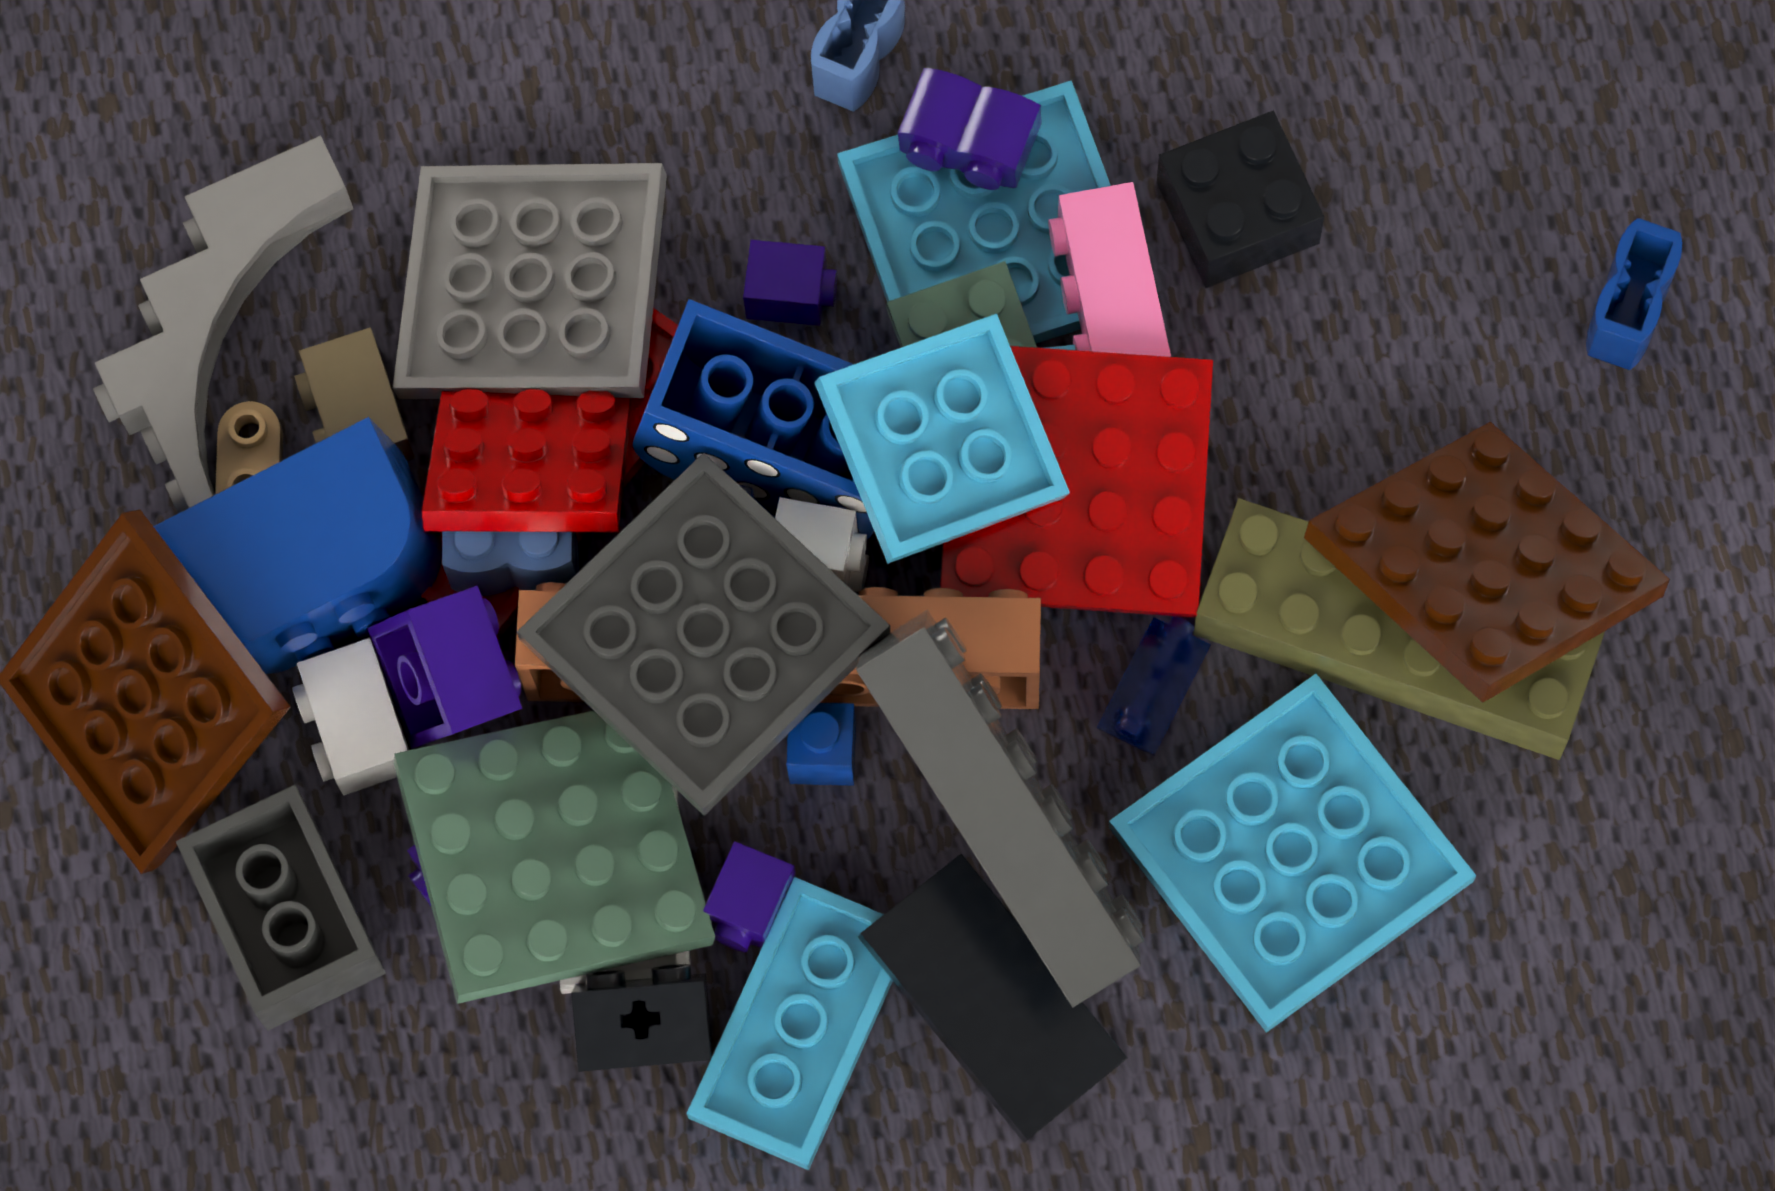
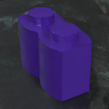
[897,68,1042,190]

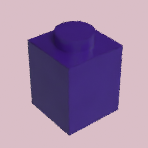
[743,240,837,326]
[703,841,796,952]

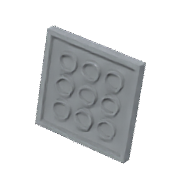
[393,163,667,399]

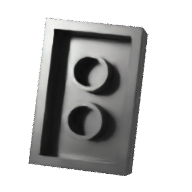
[176,785,386,1031]

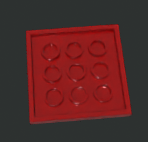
[940,346,1213,618]

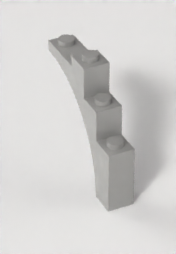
[93,135,353,513]

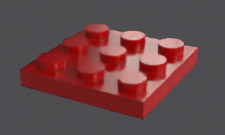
[422,389,632,532]

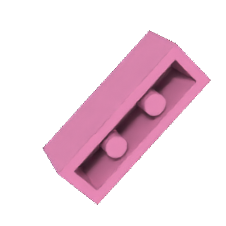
[1048,182,1171,357]

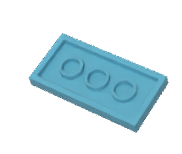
[686,877,893,1170]

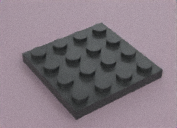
[517,453,891,816]

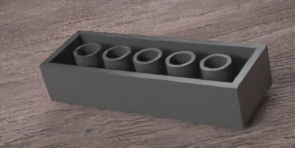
[856,609,1145,1007]

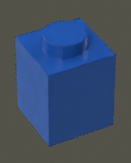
[786,703,856,786]

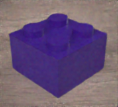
[367,585,523,749]

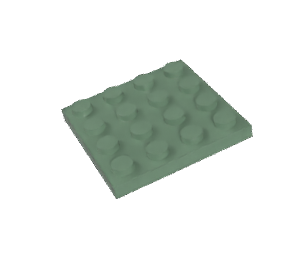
[394,711,715,1004]

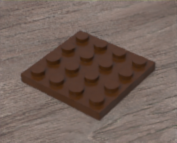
[1304,422,1670,703]
[0,509,290,874]

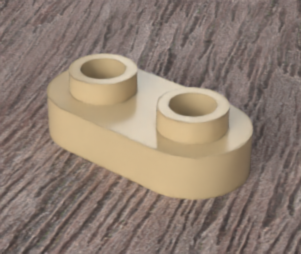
[215,401,283,494]

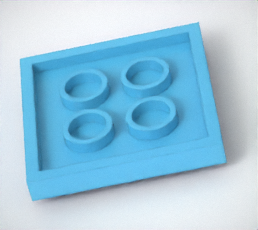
[815,314,1070,564]

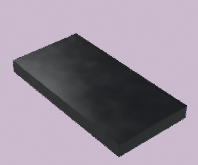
[858,854,1127,1143]

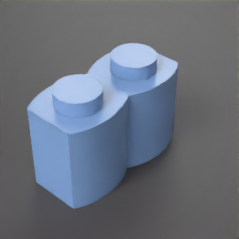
[811,0,905,112]
[442,531,579,596]

